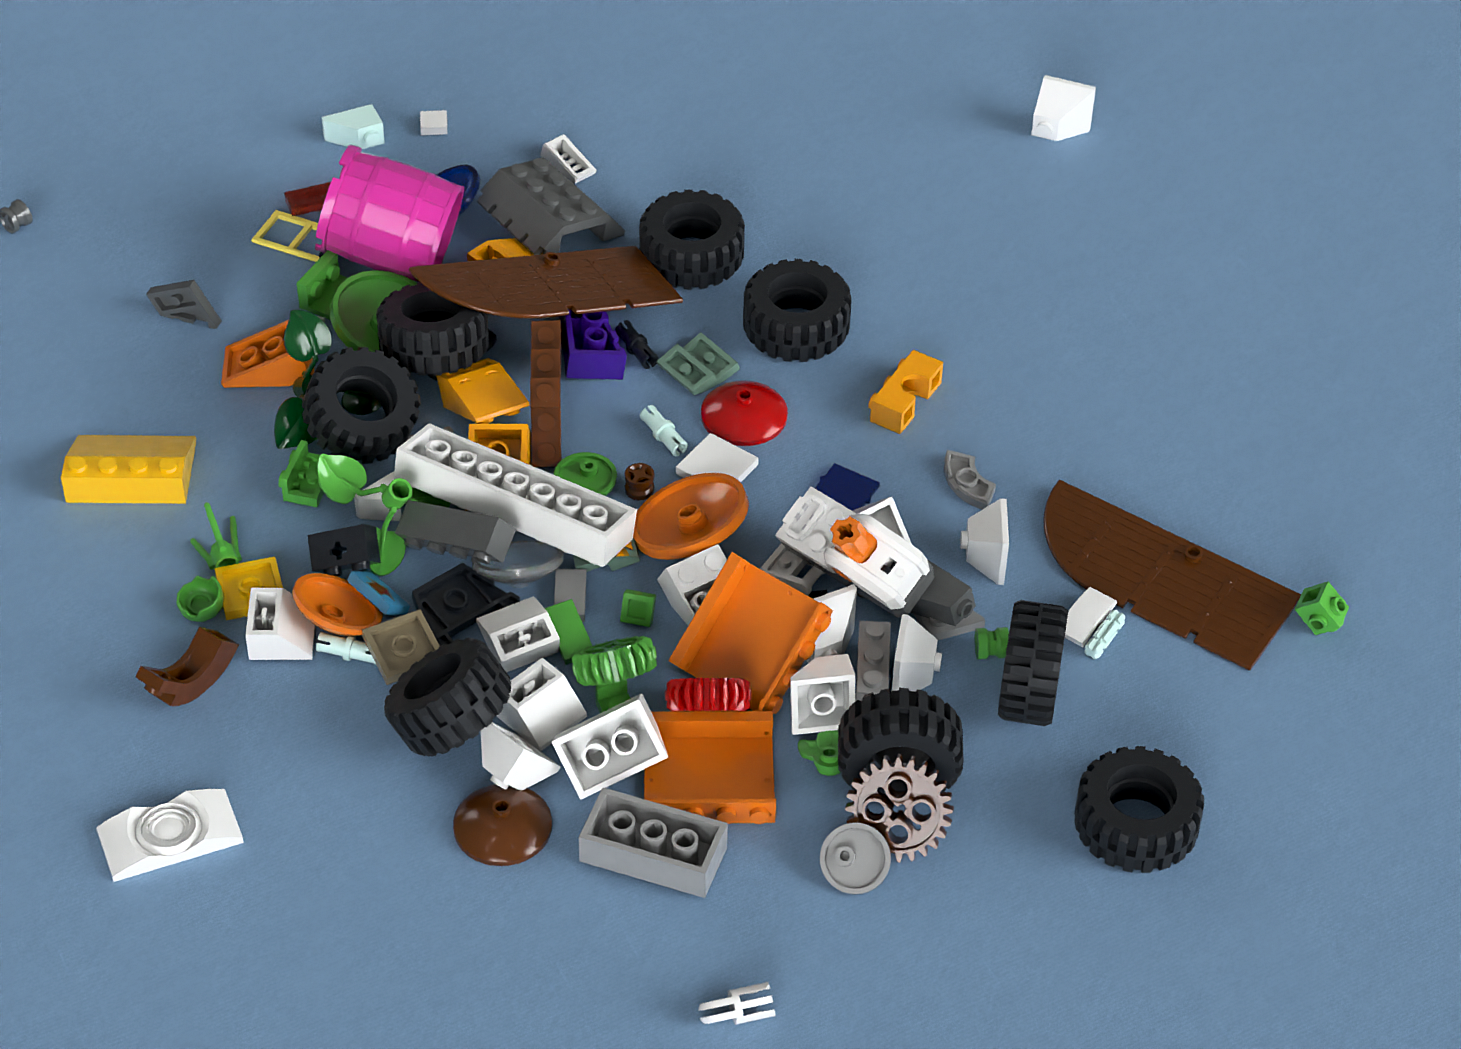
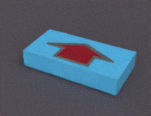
[347,571,410,615]

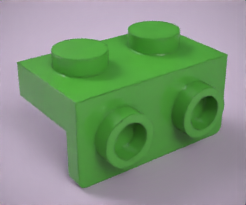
[278,440,324,508]

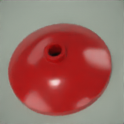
[701,380,788,446]

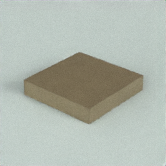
[362,609,439,685]

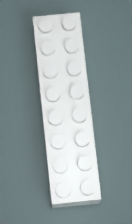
[394,423,637,567]

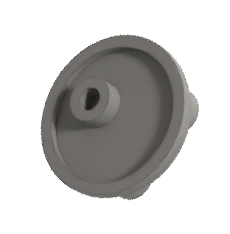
[820,823,891,894]

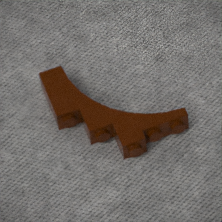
[530,320,562,467]

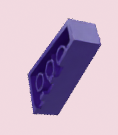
[559,310,627,380]

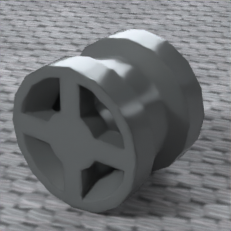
[0,199,33,234]

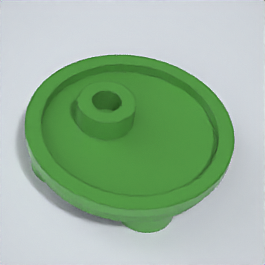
[554,452,617,496]

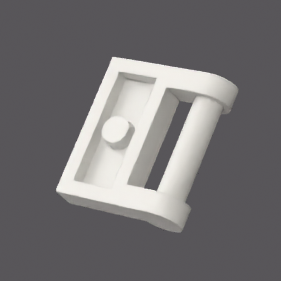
[760,543,825,596]

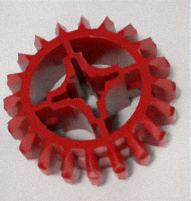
[665,677,752,711]

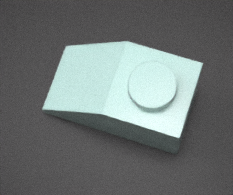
[322,104,385,149]

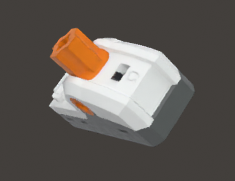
[775,486,935,618]

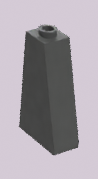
[857,559,976,626]

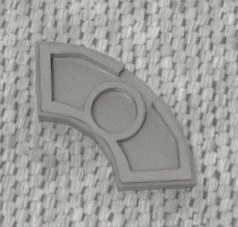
[944,450,996,510]

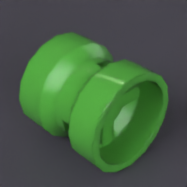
[974,627,1009,659]

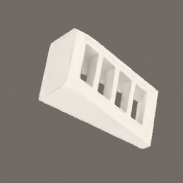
[540,134,597,184]

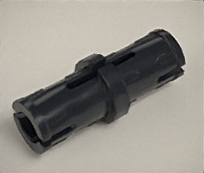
[615,320,659,369]

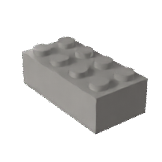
[579,787,728,898]

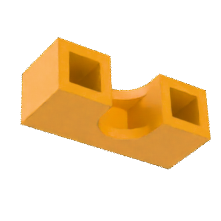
[868,350,943,434]

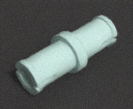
[640,405,688,457]
[316,631,376,665]

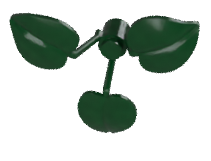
[274,310,382,449]

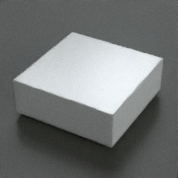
[420,110,448,135]

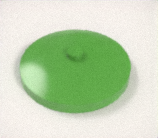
[330,270,417,352]

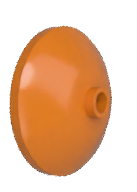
[292,573,383,636]

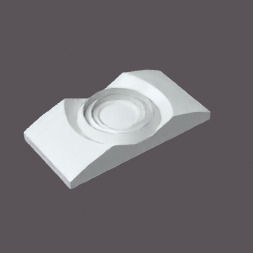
[96,789,244,882]

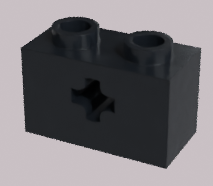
[307,524,381,577]

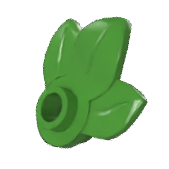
[798,730,840,776]

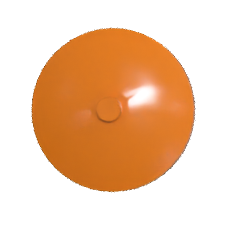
[633,473,749,560]

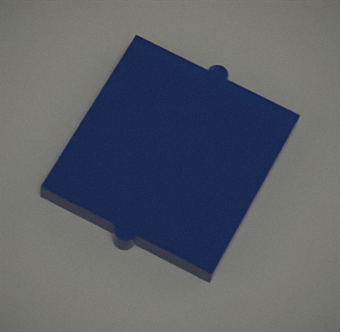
[815,463,880,511]

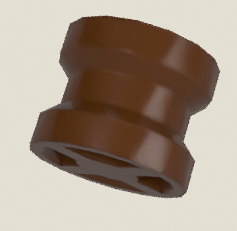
[625,463,654,501]

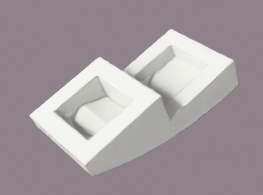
[1065,587,1117,647]

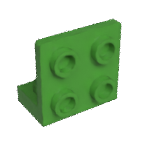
[297,250,348,320]

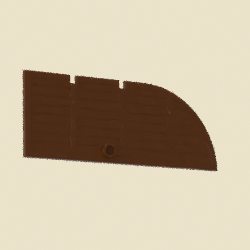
[409,246,683,319]
[1044,480,1301,671]

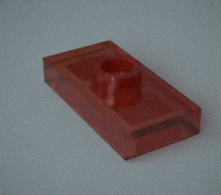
[284,182,331,216]

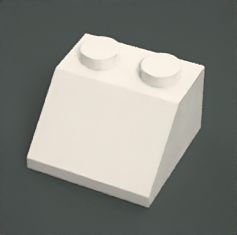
[790,654,855,735]

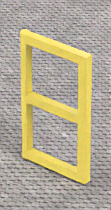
[251,210,320,262]

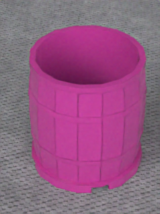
[315,144,464,282]

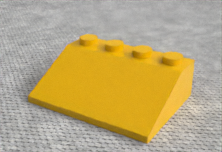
[61,435,197,504]

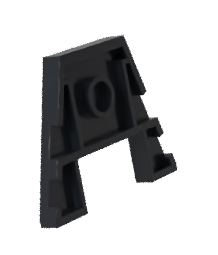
[412,563,520,646]

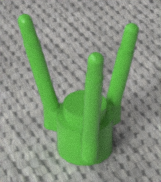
[190,502,242,570]

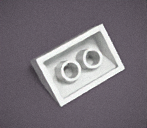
[552,693,669,800]

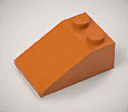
[221,320,315,388]

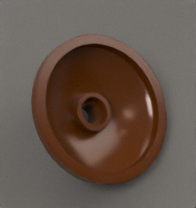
[453,784,552,866]

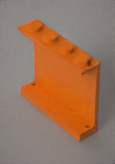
[668,552,833,714]
[644,711,776,824]

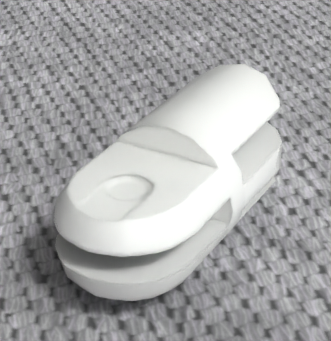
[698,982,776,1025]

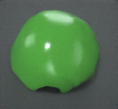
[176,575,224,622]

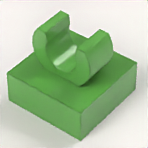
[620,589,656,627]

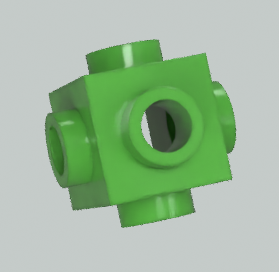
[1295,581,1349,635]

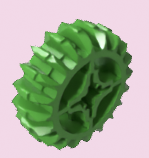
[572,636,657,686]

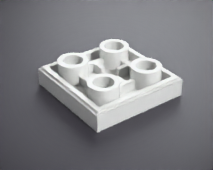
[676,433,758,482]

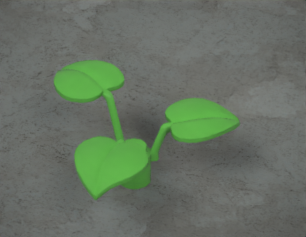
[317,453,451,576]

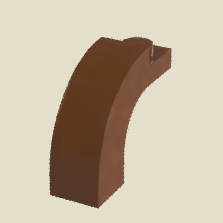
[135,627,239,706]

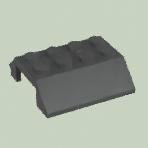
[477,157,625,255]

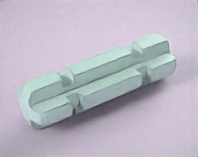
[1084,610,1125,659]

